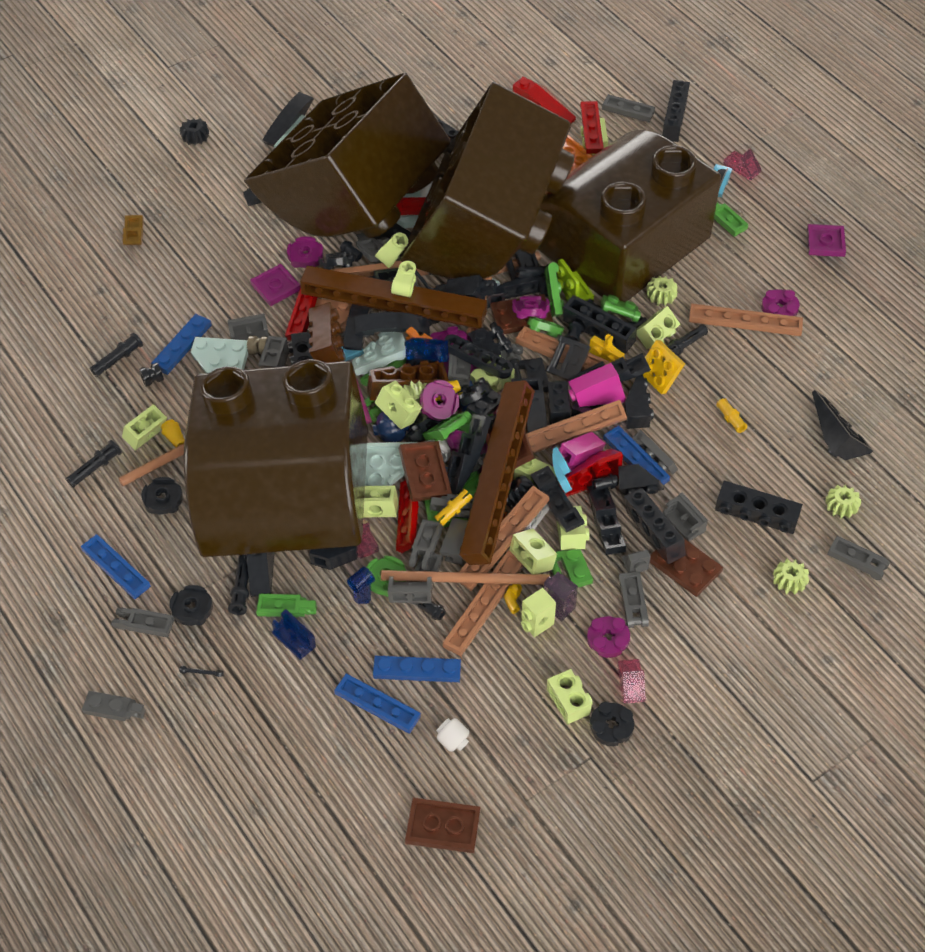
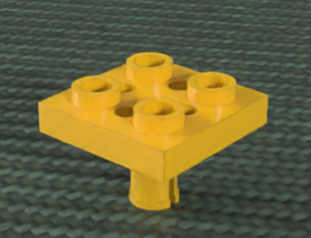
[643,340,685,394]

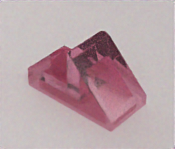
[723,149,762,180]
[357,519,379,559]
[617,659,646,703]

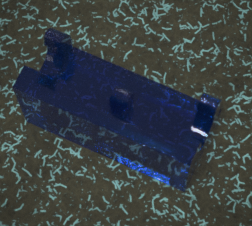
[404,337,448,363]
[272,609,316,660]

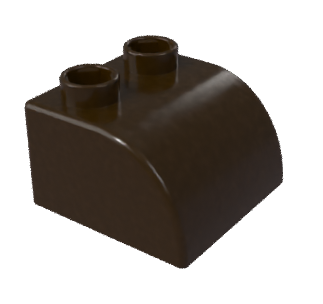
[244,73,451,238]
[400,81,575,279]
[537,130,721,302]
[184,359,368,557]

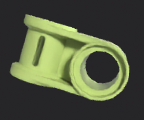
[375,232,408,268]
[391,261,416,297]

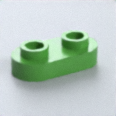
[527,316,564,337]

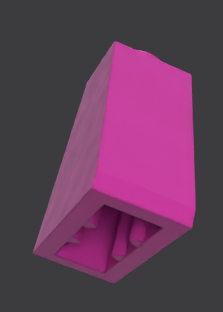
[568,363,626,407]
[552,432,606,475]

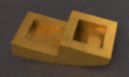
[123,215,144,245]

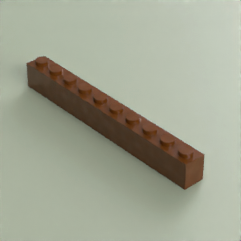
[300,265,487,329]
[459,380,535,565]

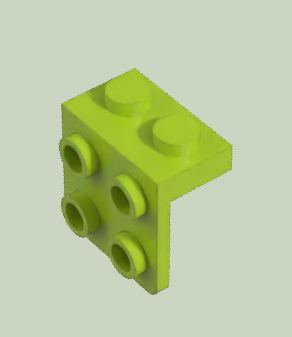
[557,259,594,301]

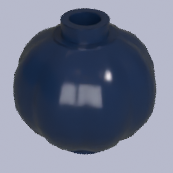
[373,411,410,443]

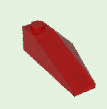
[513,76,576,124]
[558,449,623,497]

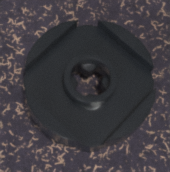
[318,252,355,270]
[457,377,492,407]
[141,477,183,515]
[169,585,213,626]
[590,702,635,747]

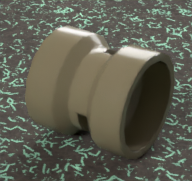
[247,336,268,355]

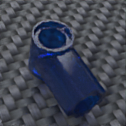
[347,566,375,604]

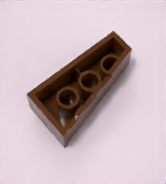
[309,302,346,363]
[367,358,449,401]

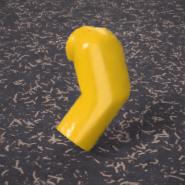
[504,584,522,614]

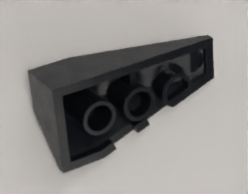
[812,390,873,460]

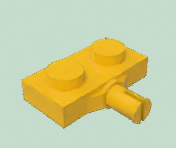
[590,334,625,362]

